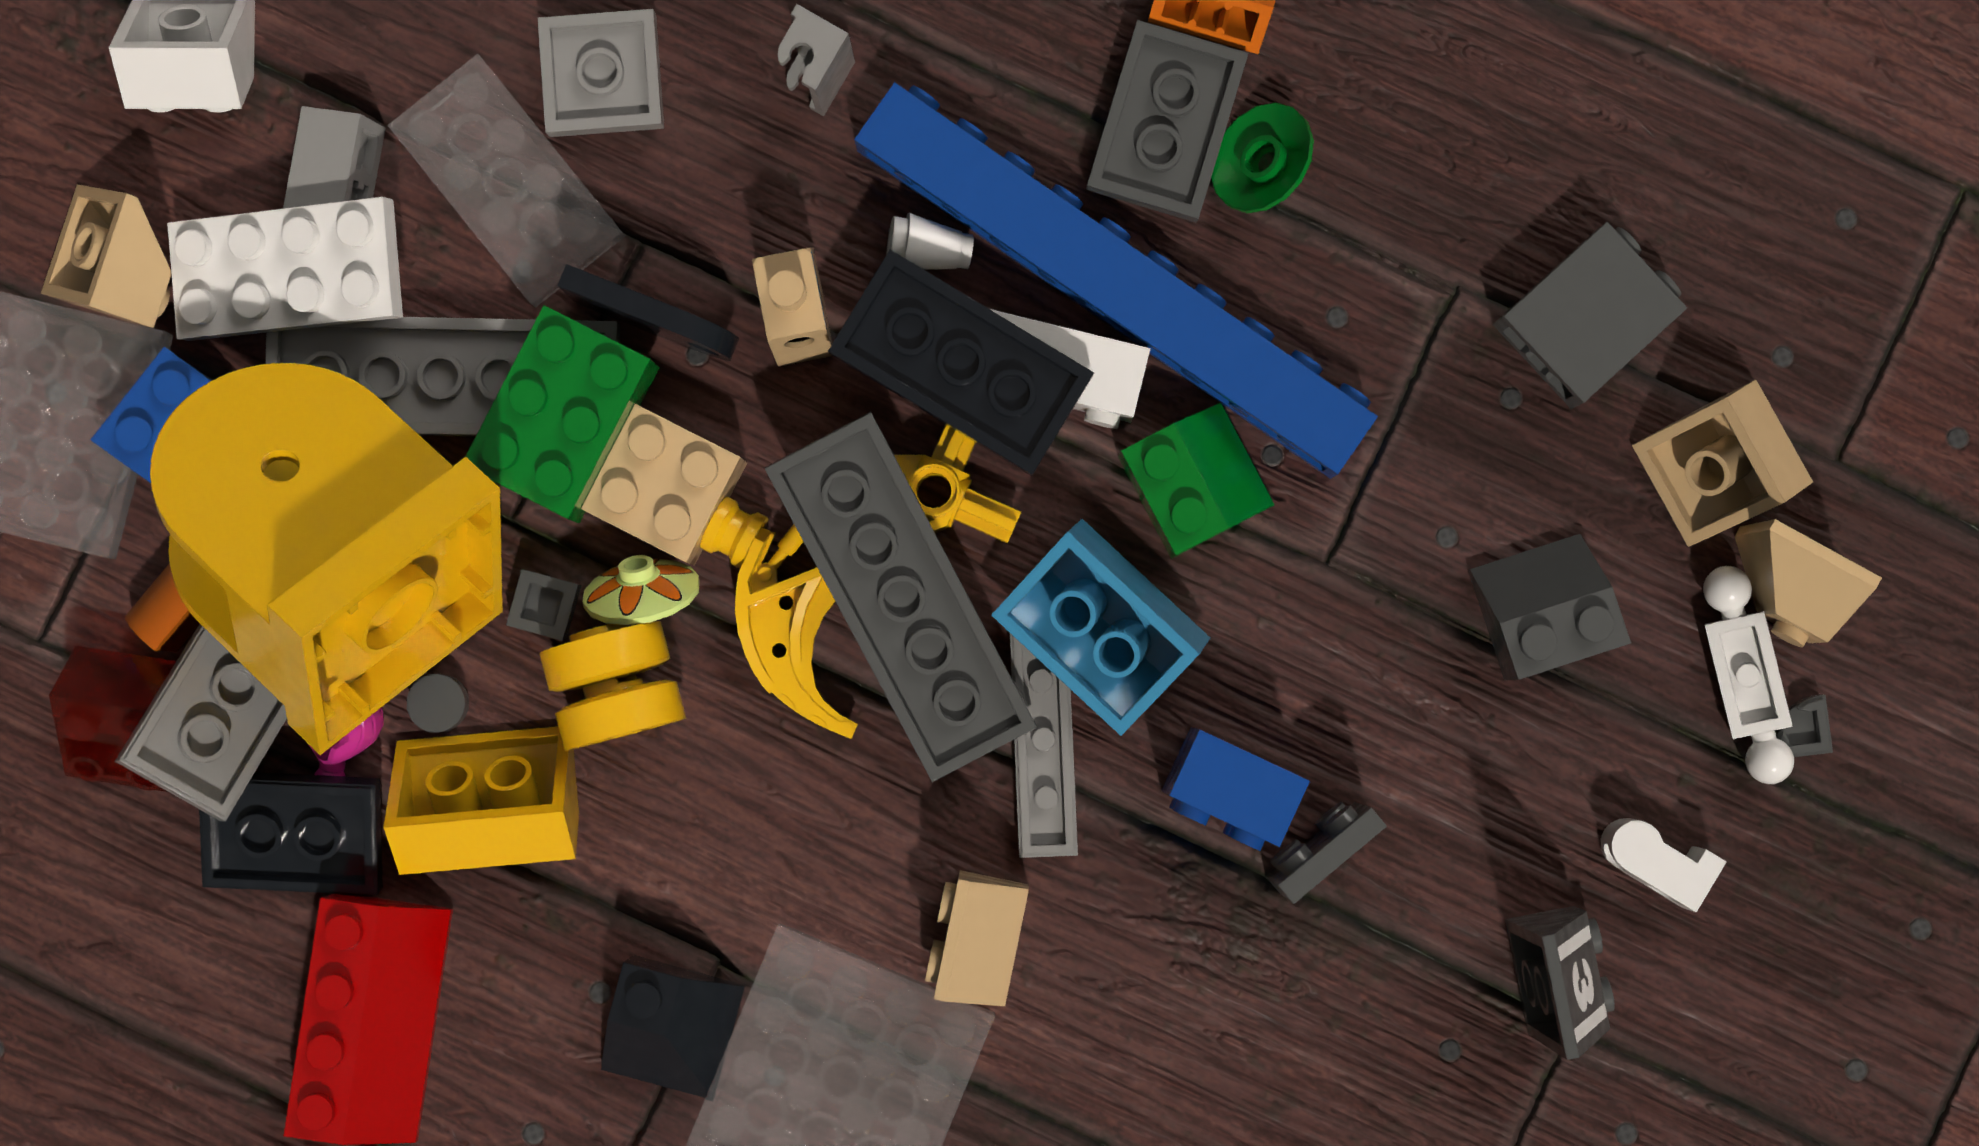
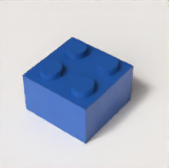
[1161,727,1310,851]

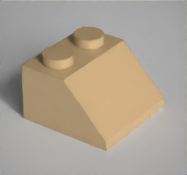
[1632,380,1813,547]

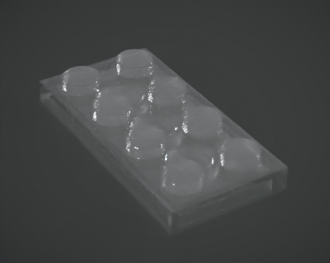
[387,54,625,308]

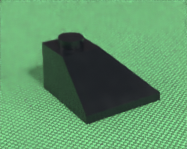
[601,955,746,1100]

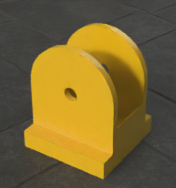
[150,363,503,755]

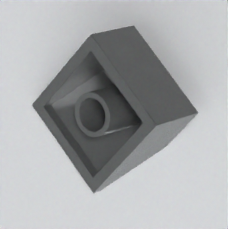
[1468,534,1631,680]

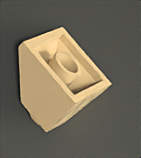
[41,184,171,328]
[1735,519,1882,647]

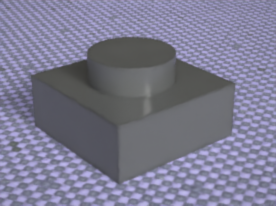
[506,569,582,641]

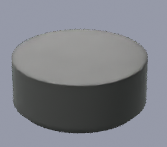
[407,674,469,732]

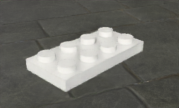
[167,197,403,341]

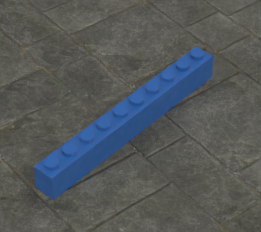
[854,82,1378,479]

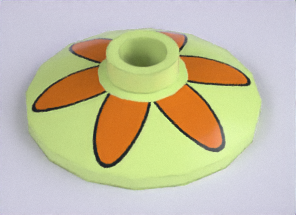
[582,555,700,625]

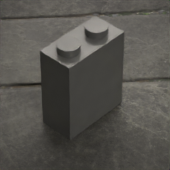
[1492,222,1687,409]

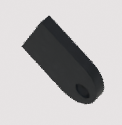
[557,264,739,361]

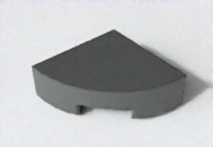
[1775,694,1833,757]

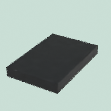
[199,772,383,895]

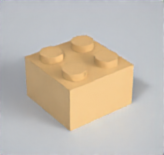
[581,404,747,566]

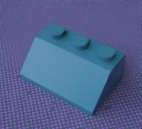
[991,519,1210,736]

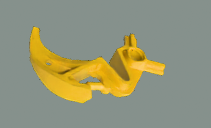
[735,425,1022,739]

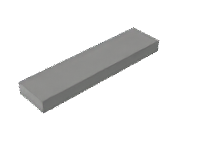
[1010,633,1078,858]

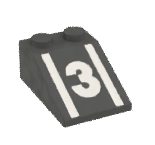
[1505,906,1615,1060]

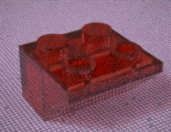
[49,646,176,792]

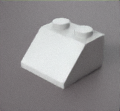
[109,0,255,113]

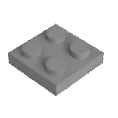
[538,9,664,137]

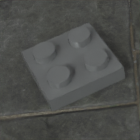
[1266,802,1387,904]

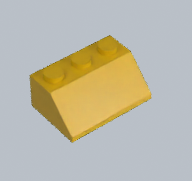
[383,726,579,875]

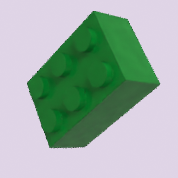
[465,305,660,523]

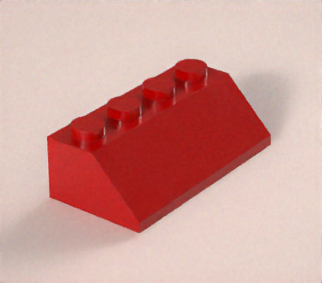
[283,893,453,1145]

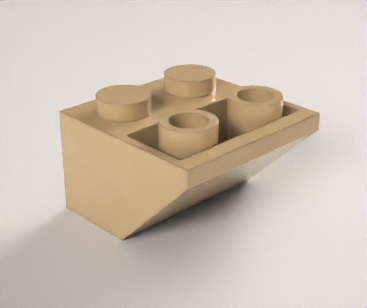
[925,870,1029,1006]

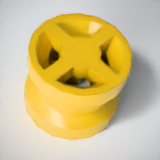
[700,496,768,568]

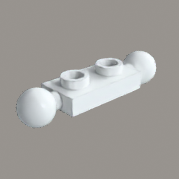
[1703,566,1794,784]

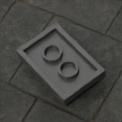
[1086,20,1249,223]

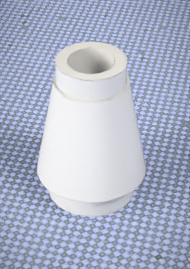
[886,213,974,270]

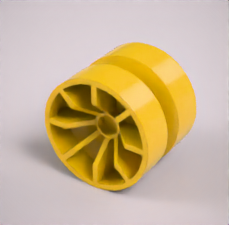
[539,621,686,751]

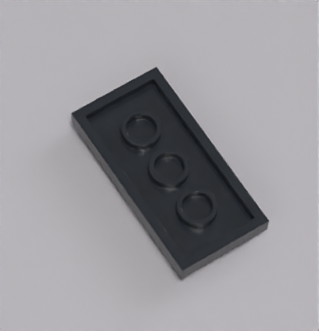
[828,249,1094,476]

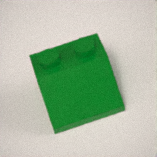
[1118,403,1275,559]

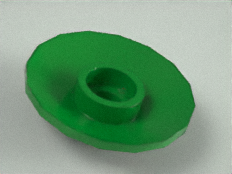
[1211,102,1314,213]

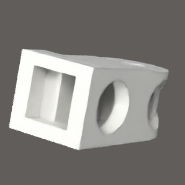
[1601,818,1727,912]

